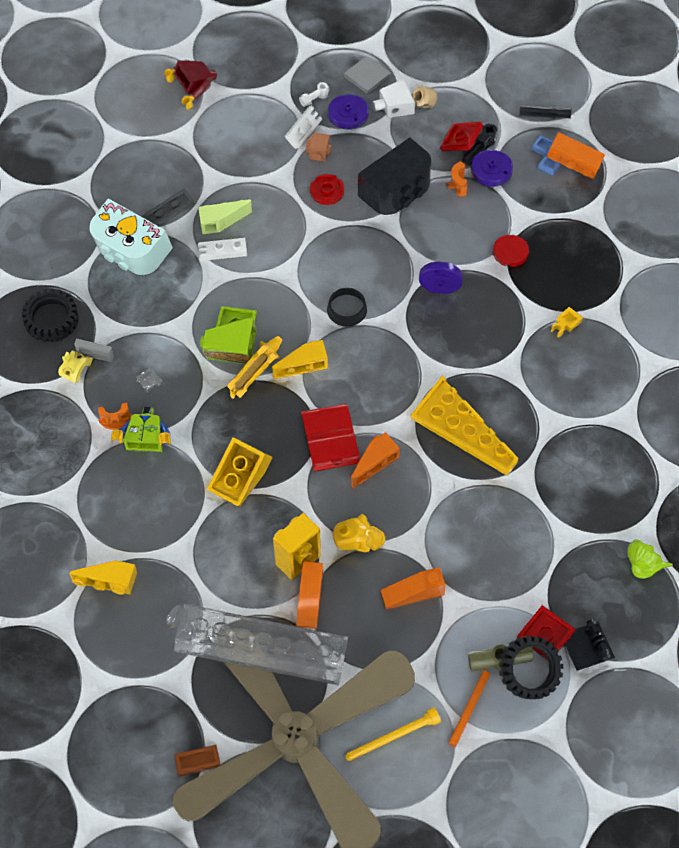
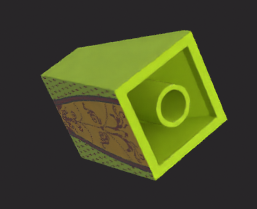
[200,318,257,364]

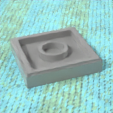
[344,56,391,95]

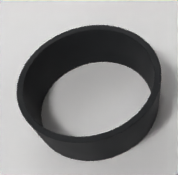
[327,288,367,327]

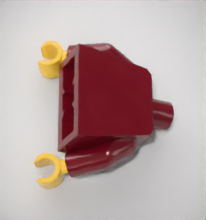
[164,60,217,110]

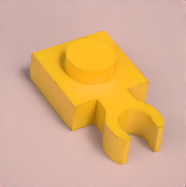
[551,307,583,337]

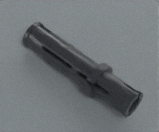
[520,105,572,120]

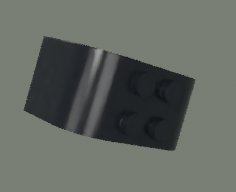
[358,137,431,215]

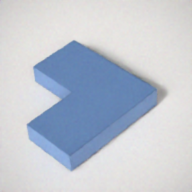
[531,135,561,175]

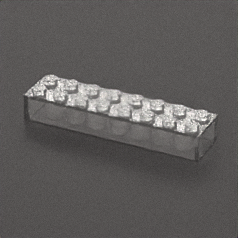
[174,604,348,686]

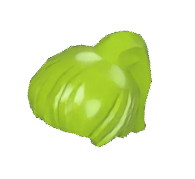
[627,539,673,579]

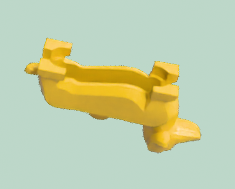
[227,336,282,399]

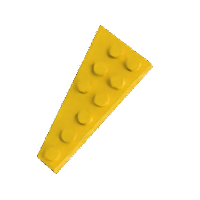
[411,375,519,476]

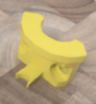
[58,351,93,383]

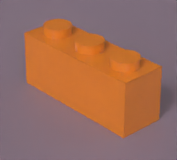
[546,132,605,179]

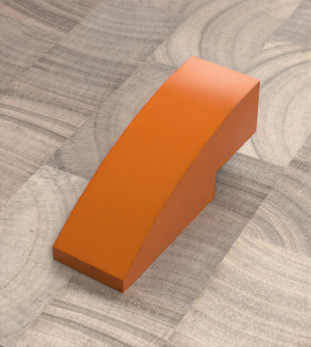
[296,561,324,629]

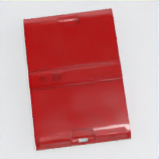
[301,404,361,472]

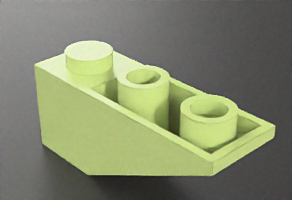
[198,199,252,235]

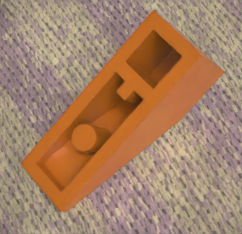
[351,432,400,489]
[381,567,446,609]

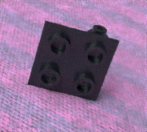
[565,619,615,671]

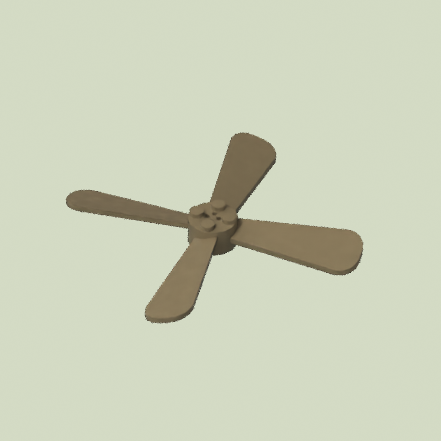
[172,629,415,848]

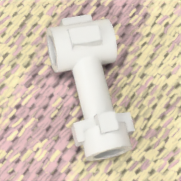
[299,82,329,107]

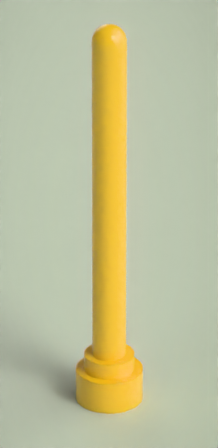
[345,707,441,761]

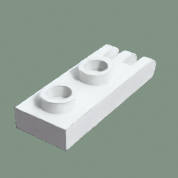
[284,106,322,149]
[198,238,247,261]

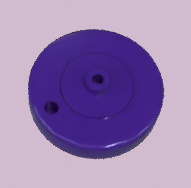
[328,94,369,130]
[471,150,513,187]
[419,261,463,294]

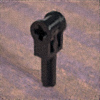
[462,124,497,165]

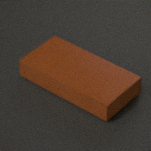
[174,745,221,777]

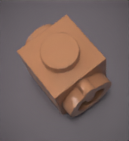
[305,132,332,162]

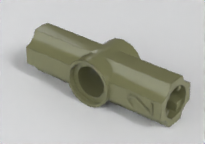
[468,644,533,672]

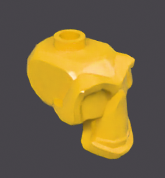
[333,514,385,553]

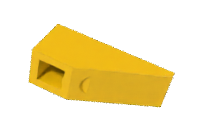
[69,560,137,595]

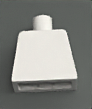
[372,80,415,118]

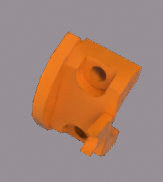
[446,161,467,196]
[98,403,132,430]

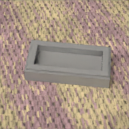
[74,339,114,362]

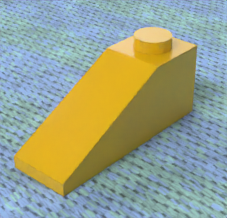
[272,340,328,379]

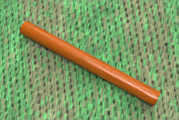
[448,670,490,747]

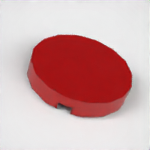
[310,174,344,205]
[493,235,529,267]

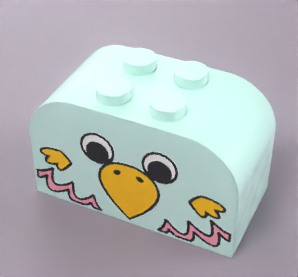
[90,199,173,275]

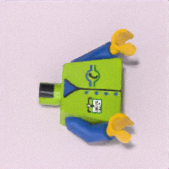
[111,407,171,452]

